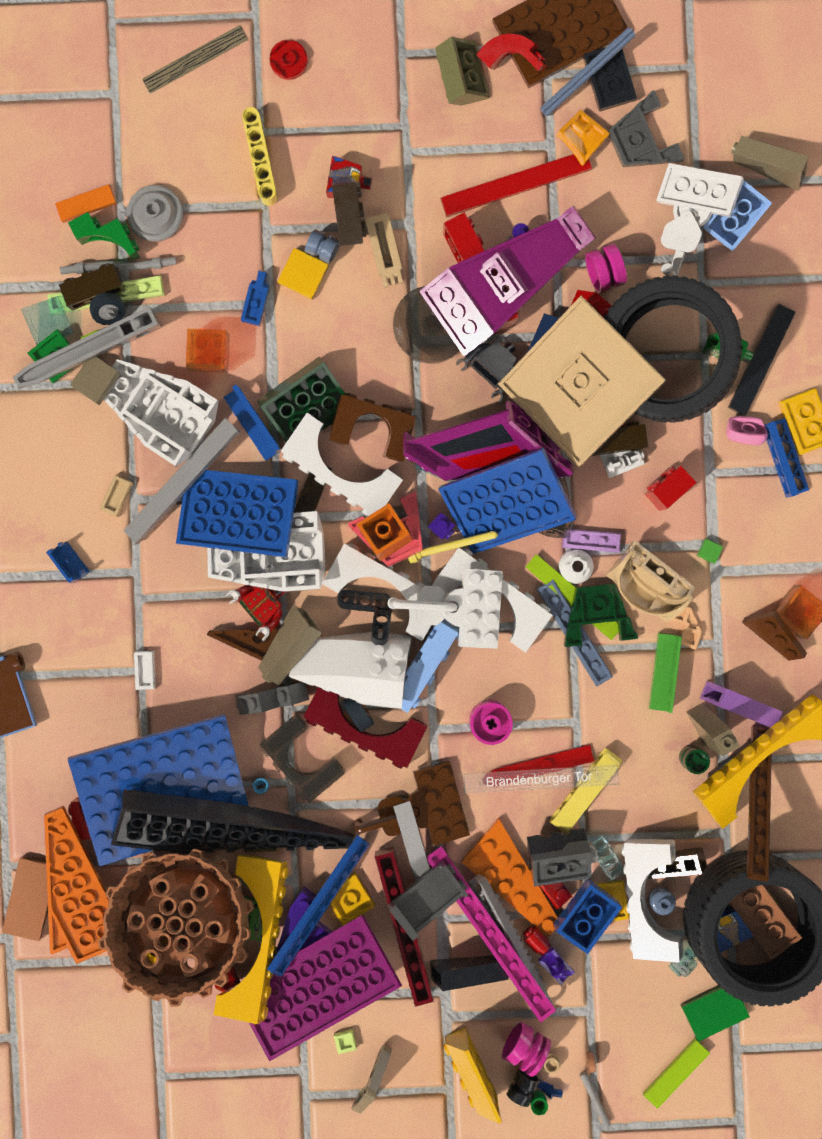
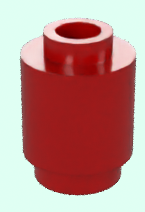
[523,926,551,956]

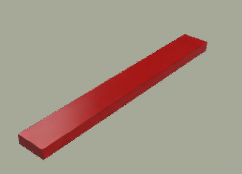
[440,154,592,218]

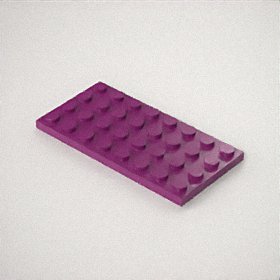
[249,914,402,1062]

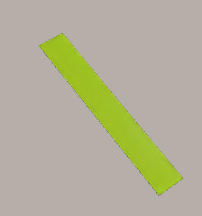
[525,554,618,640]

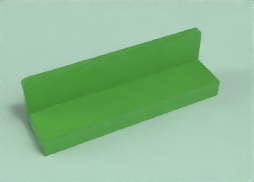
[649,633,682,713]

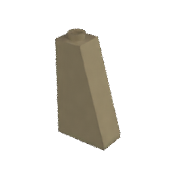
[731,136,809,191]
[258,605,322,685]
[686,703,740,756]

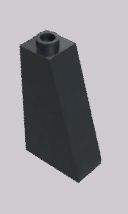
[430,955,509,991]

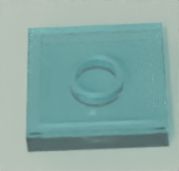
[21,296,74,345]

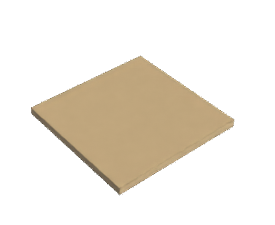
[498,296,667,467]

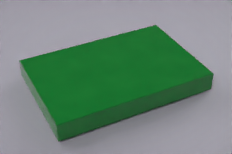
[681,986,750,1042]

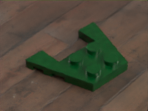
[563,584,638,647]

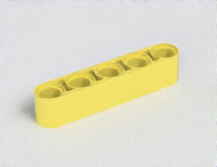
[242,107,278,206]
[549,748,622,834]

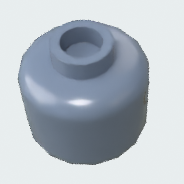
[648,887,676,915]

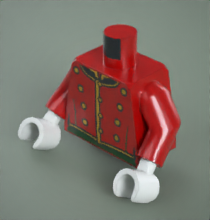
[225,585,286,641]

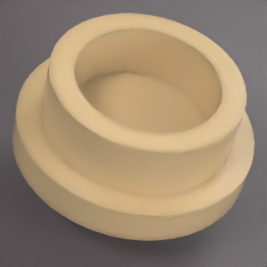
[542,1053,561,1074]

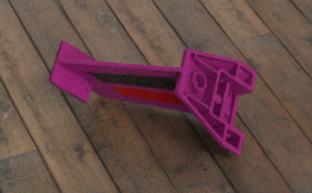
[403,401,573,481]

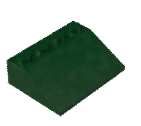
[256,357,345,443]

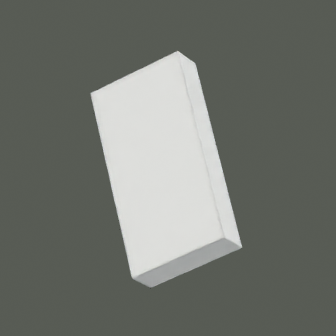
[134,651,156,690]

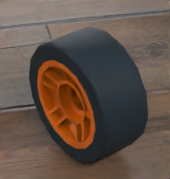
[342,698,374,732]

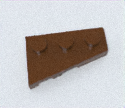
[742,611,807,661]

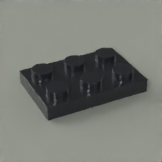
[583,47,637,112]

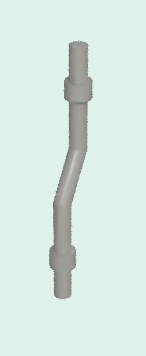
[60,257,177,275]

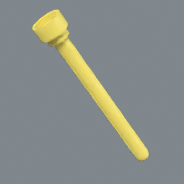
[408,531,498,564]

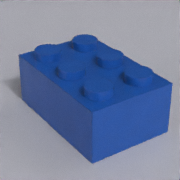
[553,879,622,954]

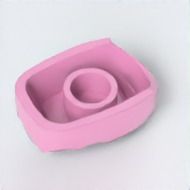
[726,416,768,446]

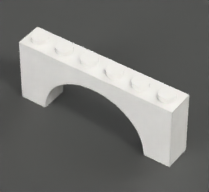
[281,413,403,516]
[322,542,431,641]
[432,547,553,653]
[622,839,684,962]

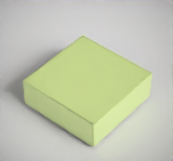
[334,1029,357,1054]

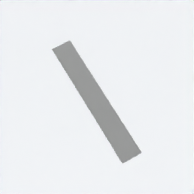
[393,801,430,882]

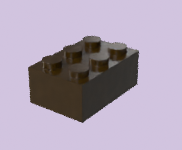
[332,177,366,246]

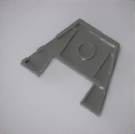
[608,90,684,167]

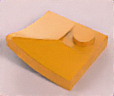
[557,109,610,166]

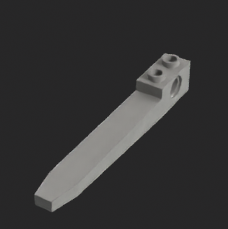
[13,307,162,388]

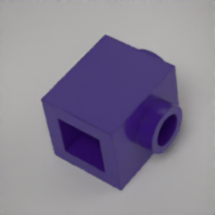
[428,513,455,540]

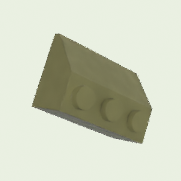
[435,36,490,106]

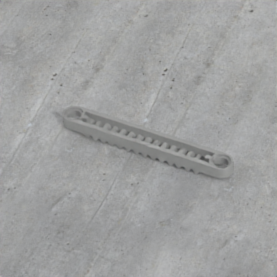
[469,875,553,1005]

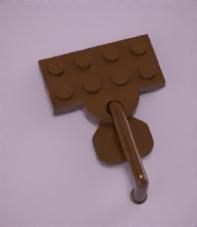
[353,761,470,846]

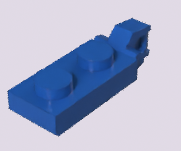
[241,271,269,327]

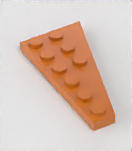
[461,817,558,937]

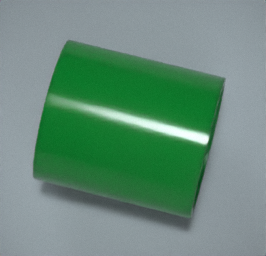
[530,1090,548,1116]

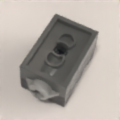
[527,828,598,887]

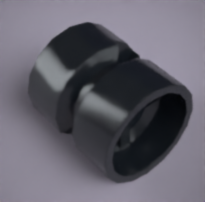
[506,1068,540,1107]

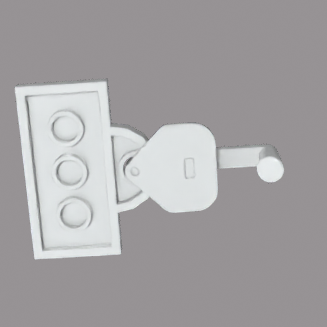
[656,163,744,277]
[388,569,503,649]

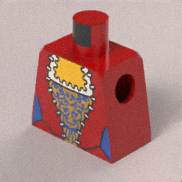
[326,156,372,198]

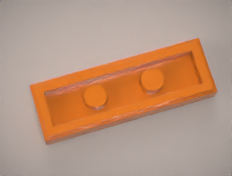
[55,184,117,223]

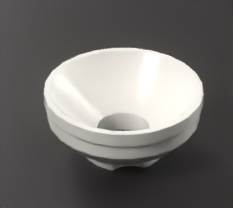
[558,549,594,584]

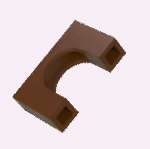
[328,393,416,462]

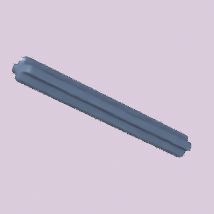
[540,28,636,116]

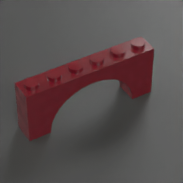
[303,687,428,769]

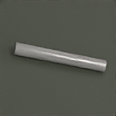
[579,1071,611,1127]

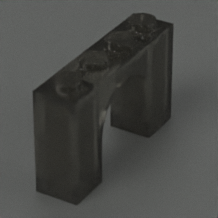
[260,712,346,803]

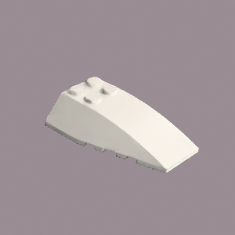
[104,359,219,466]
[207,511,326,592]
[289,632,412,709]

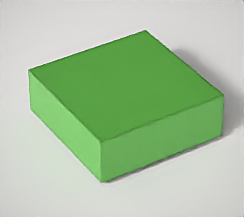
[696,539,723,564]

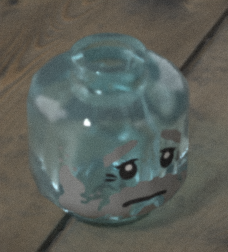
[668,948,697,977]

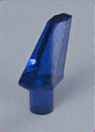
[538,1079,563,1099]

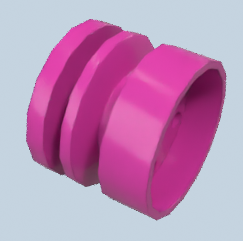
[502,1022,551,1077]

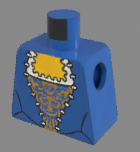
[717,906,754,952]

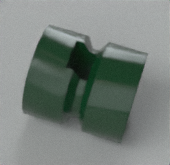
[679,745,710,774]

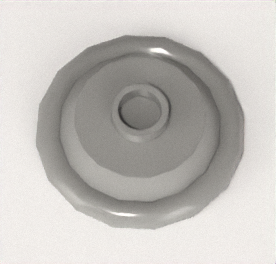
[127,185,183,242]

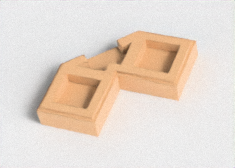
[671,606,703,650]

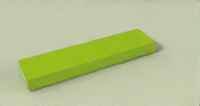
[643,1038,710,1109]

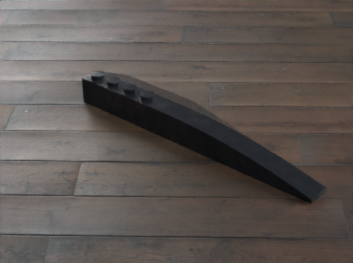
[111,789,355,854]

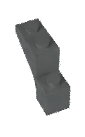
[235,682,310,715]

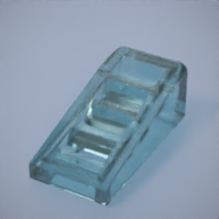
[591,837,624,881]

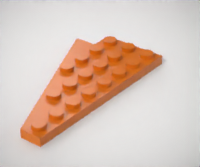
[44,805,109,964]

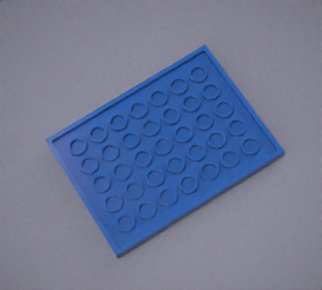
[68,714,249,866]

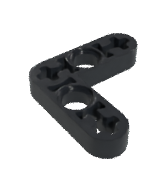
[337,590,392,646]

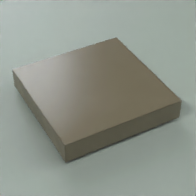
[70,357,121,405]

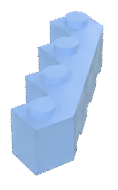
[402,612,459,713]

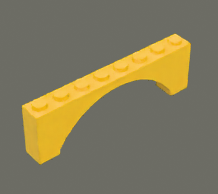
[692,694,822,829]
[214,854,289,1024]

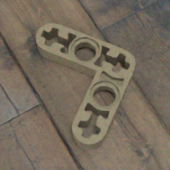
[352,1045,392,1114]

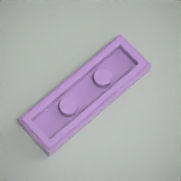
[562,528,621,553]

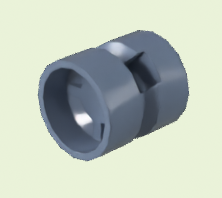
[305,229,340,264]

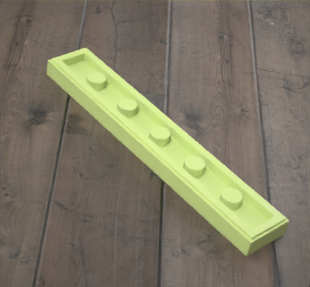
[47,276,165,315]

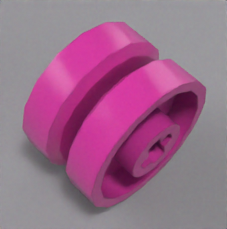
[585,243,627,294]
[469,700,513,745]

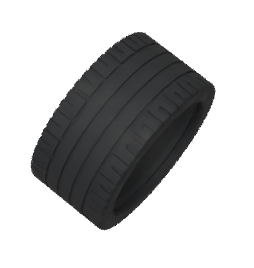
[604,275,742,423]
[683,850,822,1007]

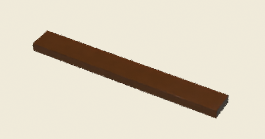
[747,725,772,882]

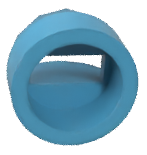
[253,778,269,794]

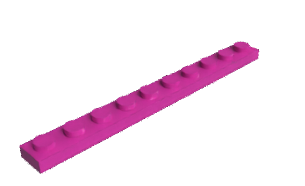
[426,846,556,1022]

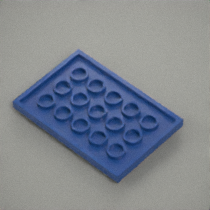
[438,447,577,554]
[176,470,299,558]

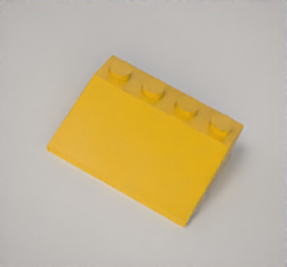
[443,1026,502,1124]

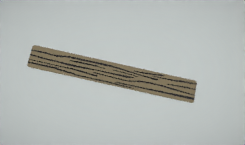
[142,25,248,93]

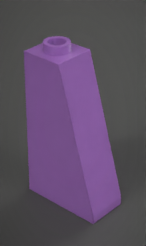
[700,681,783,727]

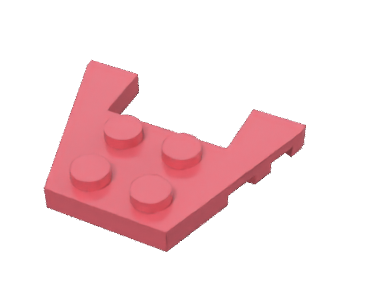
[348,492,423,567]

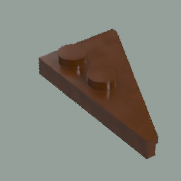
[207,628,280,661]

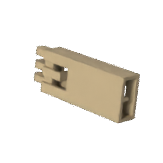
[365,213,403,288]

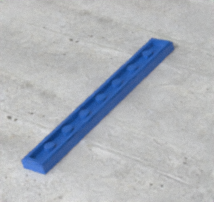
[267,835,370,977]

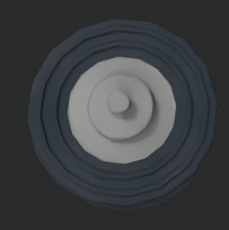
[89,293,125,325]

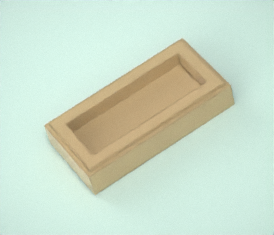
[100,475,134,517]

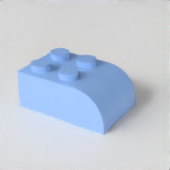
[702,181,772,252]

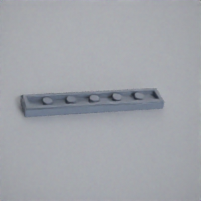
[536,579,613,687]

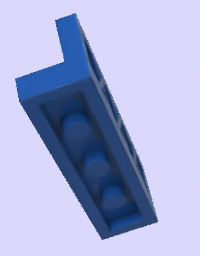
[223,384,281,462]
[765,418,809,498]

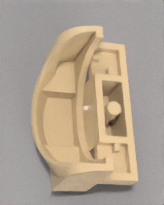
[606,540,695,623]

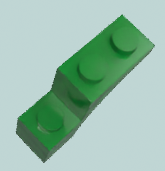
[68,212,140,261]

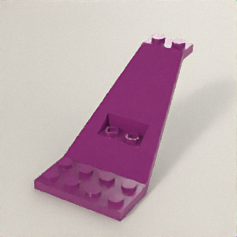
[419,206,596,356]

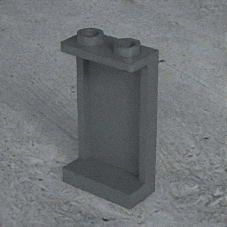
[387,861,468,941]

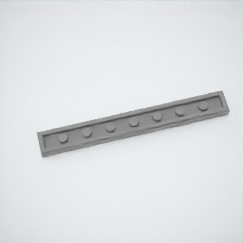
[123,418,240,544]

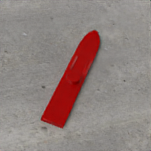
[482,745,594,786]

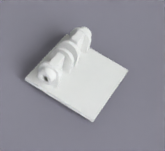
[600,450,645,478]

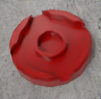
[269,40,308,80]

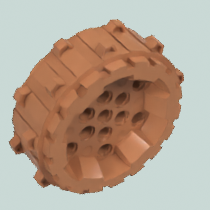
[98,849,254,1007]

